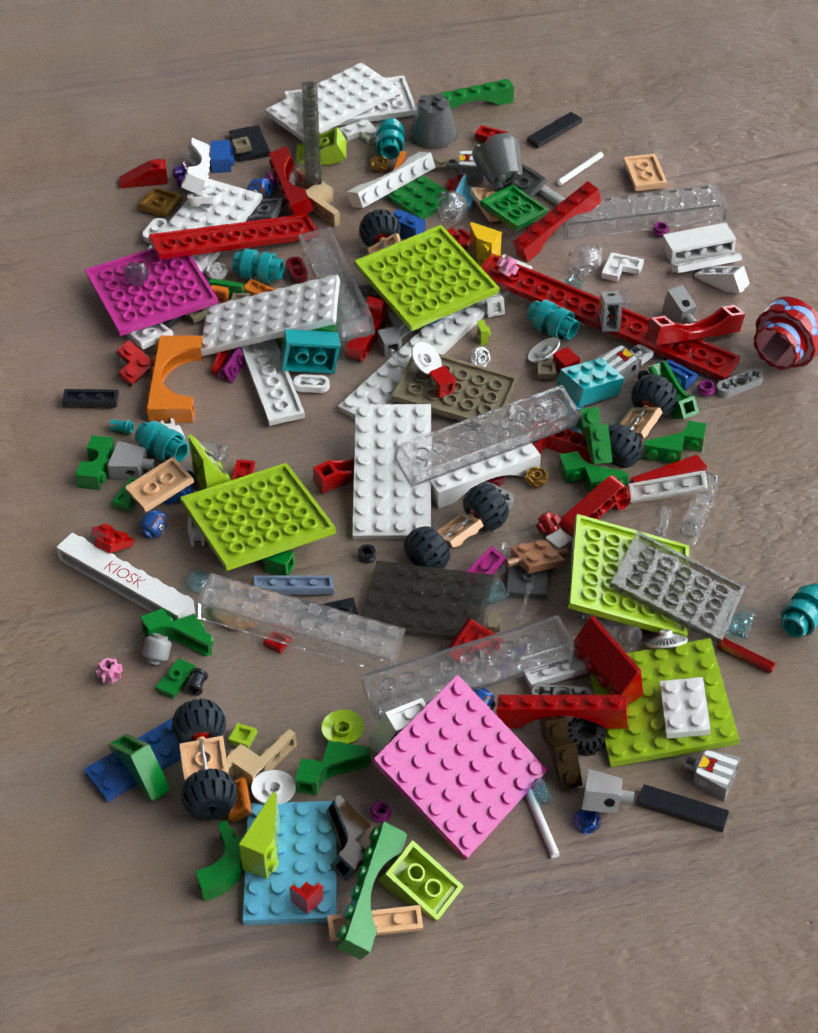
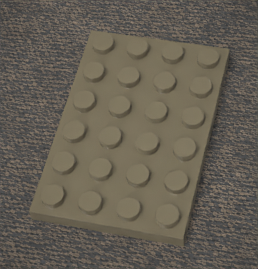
[392,354,519,432]

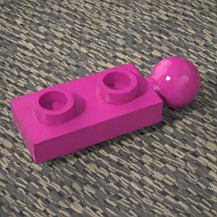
[457,546,506,596]

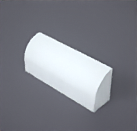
[663,223,736,264]

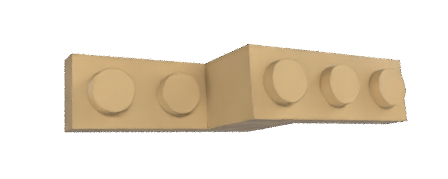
[296,167,340,227]
[226,729,297,786]

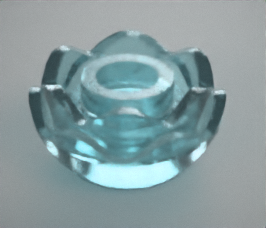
[186,570,211,592]
[531,778,552,804]

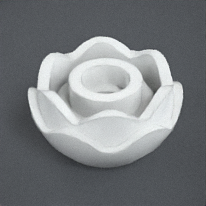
[206,262,227,280]
[470,347,490,367]

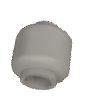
[142,633,172,665]

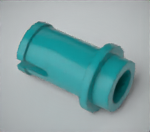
[109,419,134,434]

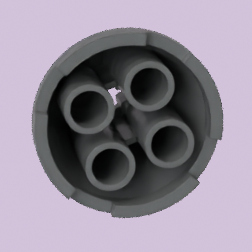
[410,93,457,150]
[472,133,523,192]

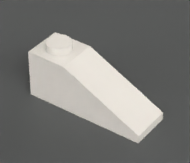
[694,266,750,294]

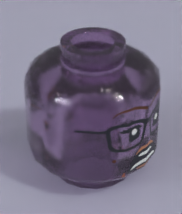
[123,262,149,285]

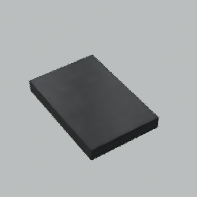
[229,125,270,162]

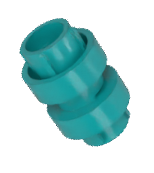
[376,118,404,160]
[232,248,284,284]
[527,300,579,341]
[135,421,189,463]
[781,583,818,638]

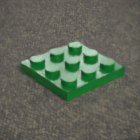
[387,175,455,220]
[479,184,549,231]

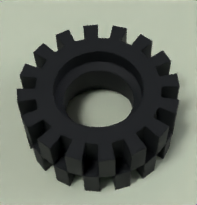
[567,717,606,756]

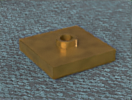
[137,187,182,218]

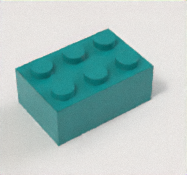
[280,329,341,374]
[556,358,624,407]

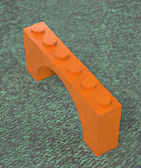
[145,335,203,423]

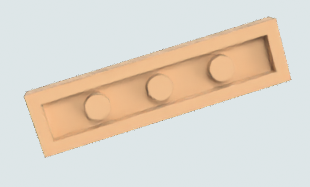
[328,905,423,941]

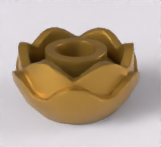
[370,155,390,173]
[525,466,549,488]

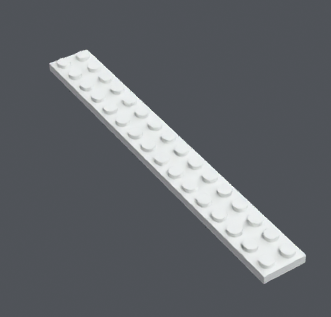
[338,254,532,419]

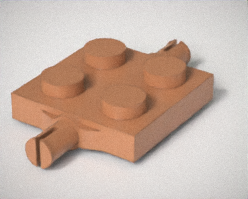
[505,540,569,574]

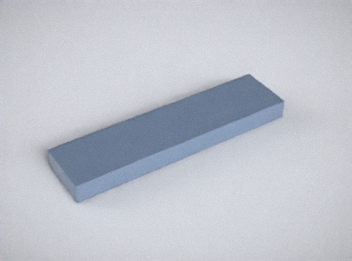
[252,575,334,595]

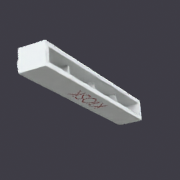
[56,533,195,621]

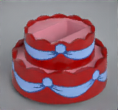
[753,296,818,370]

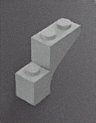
[378,312,412,357]

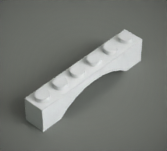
[181,138,211,195]
[347,152,435,208]
[430,443,541,508]

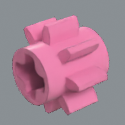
[496,255,519,277]
[96,658,123,684]

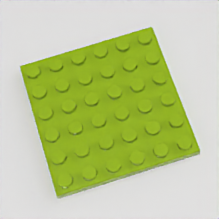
[354,225,500,331]
[180,463,336,571]
[568,514,689,637]
[590,638,740,767]

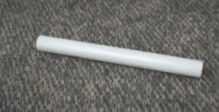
[557,152,604,186]
[525,788,560,858]

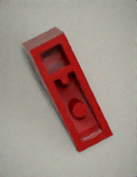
[119,159,168,189]

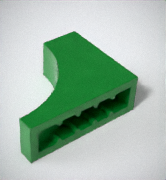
[108,734,171,801]

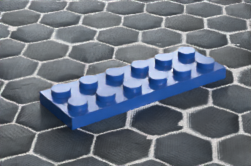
[84,718,181,803]

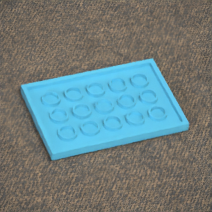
[243,801,337,925]

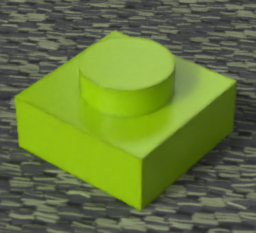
[477,320,491,345]
[228,723,257,749]

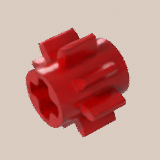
[535,511,561,535]

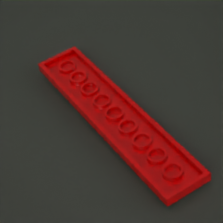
[149,214,319,260]

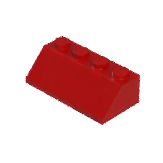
[573,616,643,704]

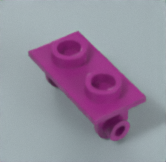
[217,347,246,383]

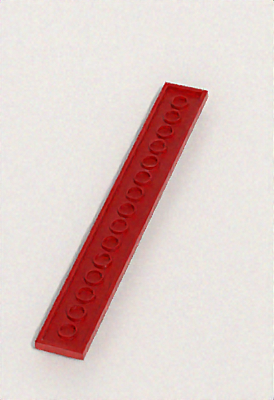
[480,253,741,381]

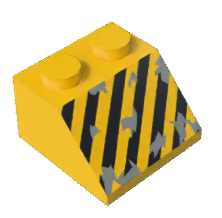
[470,222,501,266]

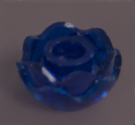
[573,808,601,833]

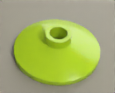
[321,709,364,744]

